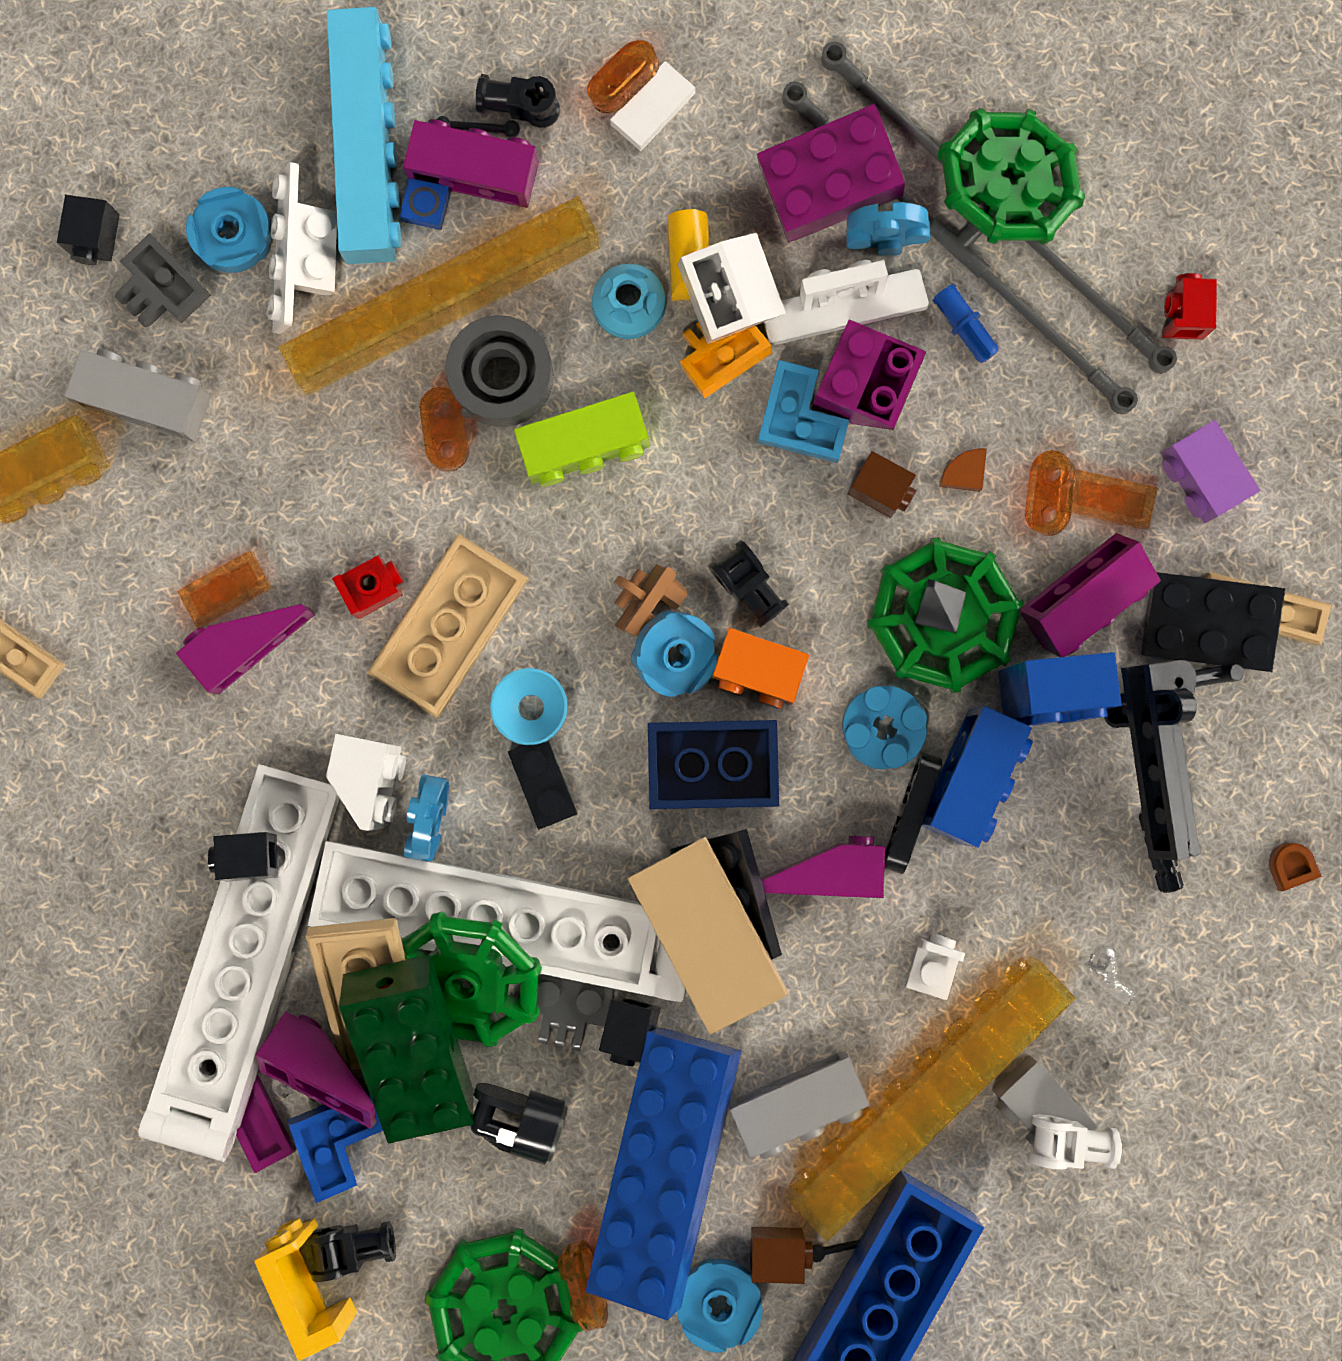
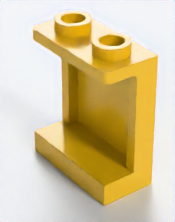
[254,1217,357,1361]

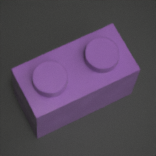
[1160,420,1261,523]

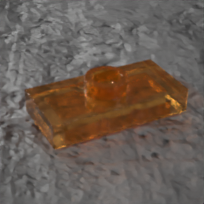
[1065,469,1158,530]
[177,551,273,628]

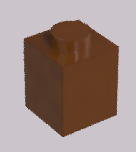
[847,451,917,518]
[750,1227,813,1284]

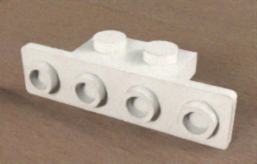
[267,162,337,334]
[763,260,929,346]

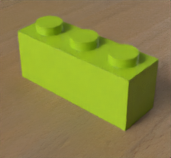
[514,391,650,487]

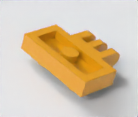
[680,322,773,399]

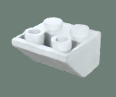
[677,233,786,344]
[326,734,406,831]

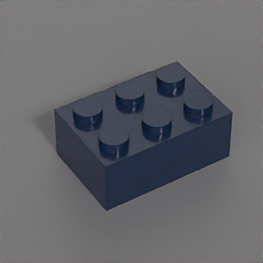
[648,720,779,809]

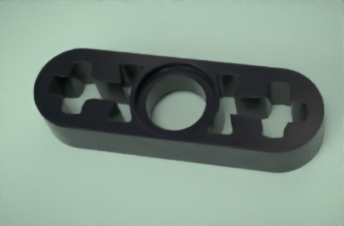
[885,752,942,875]

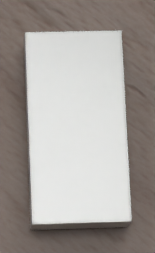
[610,61,695,151]

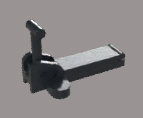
[1104,660,1244,860]

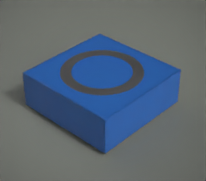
[400,178,451,230]

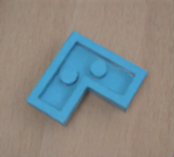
[757,360,849,463]

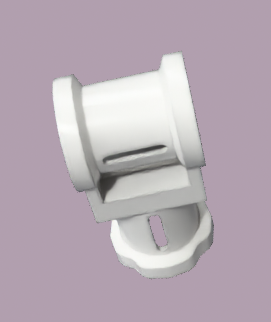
[1028,1114,1122,1169]

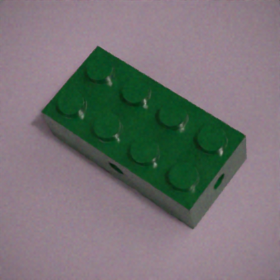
[339,955,474,1144]

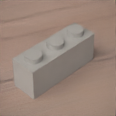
[64,349,211,442]
[729,1051,870,1159]

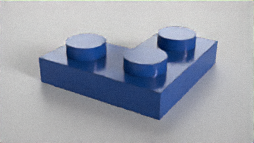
[287,1087,383,1203]

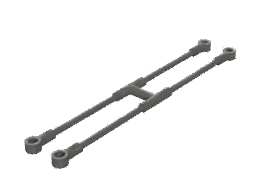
[782,41,1177,414]

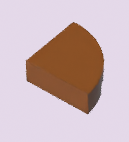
[939,448,987,492]

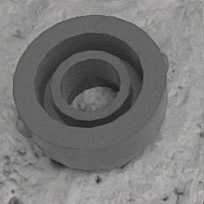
[445,315,554,427]

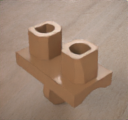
[613,564,688,636]

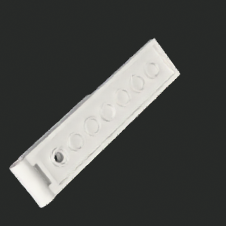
[139,764,340,1162]
[308,841,685,1002]

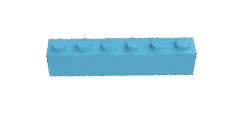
[327,7,402,264]

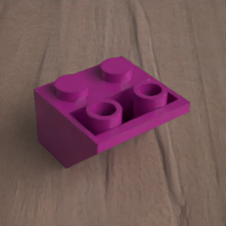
[812,319,927,430]

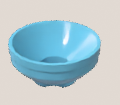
[592,264,666,339]
[490,668,568,745]

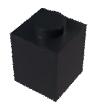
[56,194,120,265]
[208,832,278,882]
[599,997,661,1066]

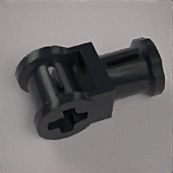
[475,74,560,128]
[708,540,790,628]
[305,1221,396,1282]

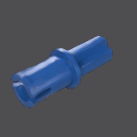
[932,284,999,363]

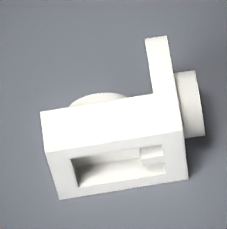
[904,933,965,1000]

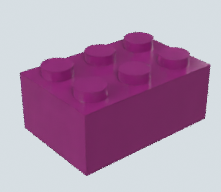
[756,104,905,243]

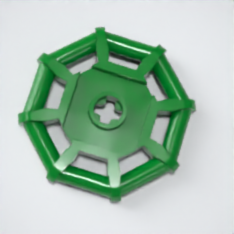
[937,108,1085,244]
[867,537,1024,693]
[401,912,542,1047]
[424,1228,585,1361]

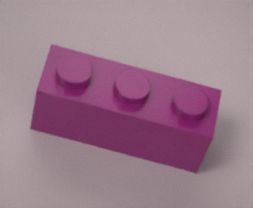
[403,119,539,208]
[1019,533,1161,657]

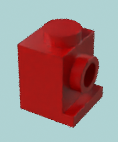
[1162,273,1217,340]
[332,555,404,619]

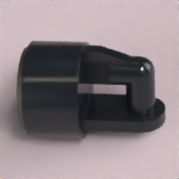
[470,1083,568,1165]

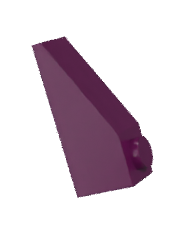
[176,604,316,695]
[761,836,885,898]
[255,1011,377,1129]

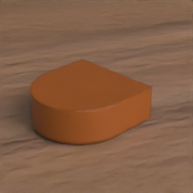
[1269,843,1322,892]

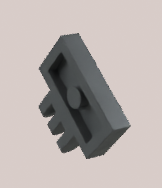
[115,233,211,327]
[537,974,614,1051]

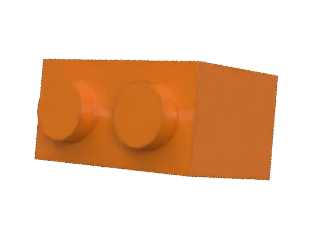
[712,628,810,709]

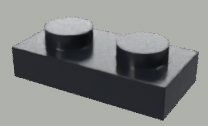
[508,740,578,830]

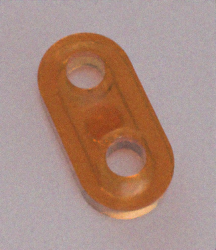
[587,40,659,113]
[419,387,469,472]
[1025,450,1076,536]
[558,1240,608,1331]

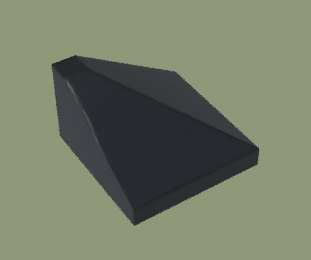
[914,579,966,634]

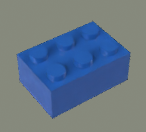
[998,652,1121,726]
[922,706,1033,848]

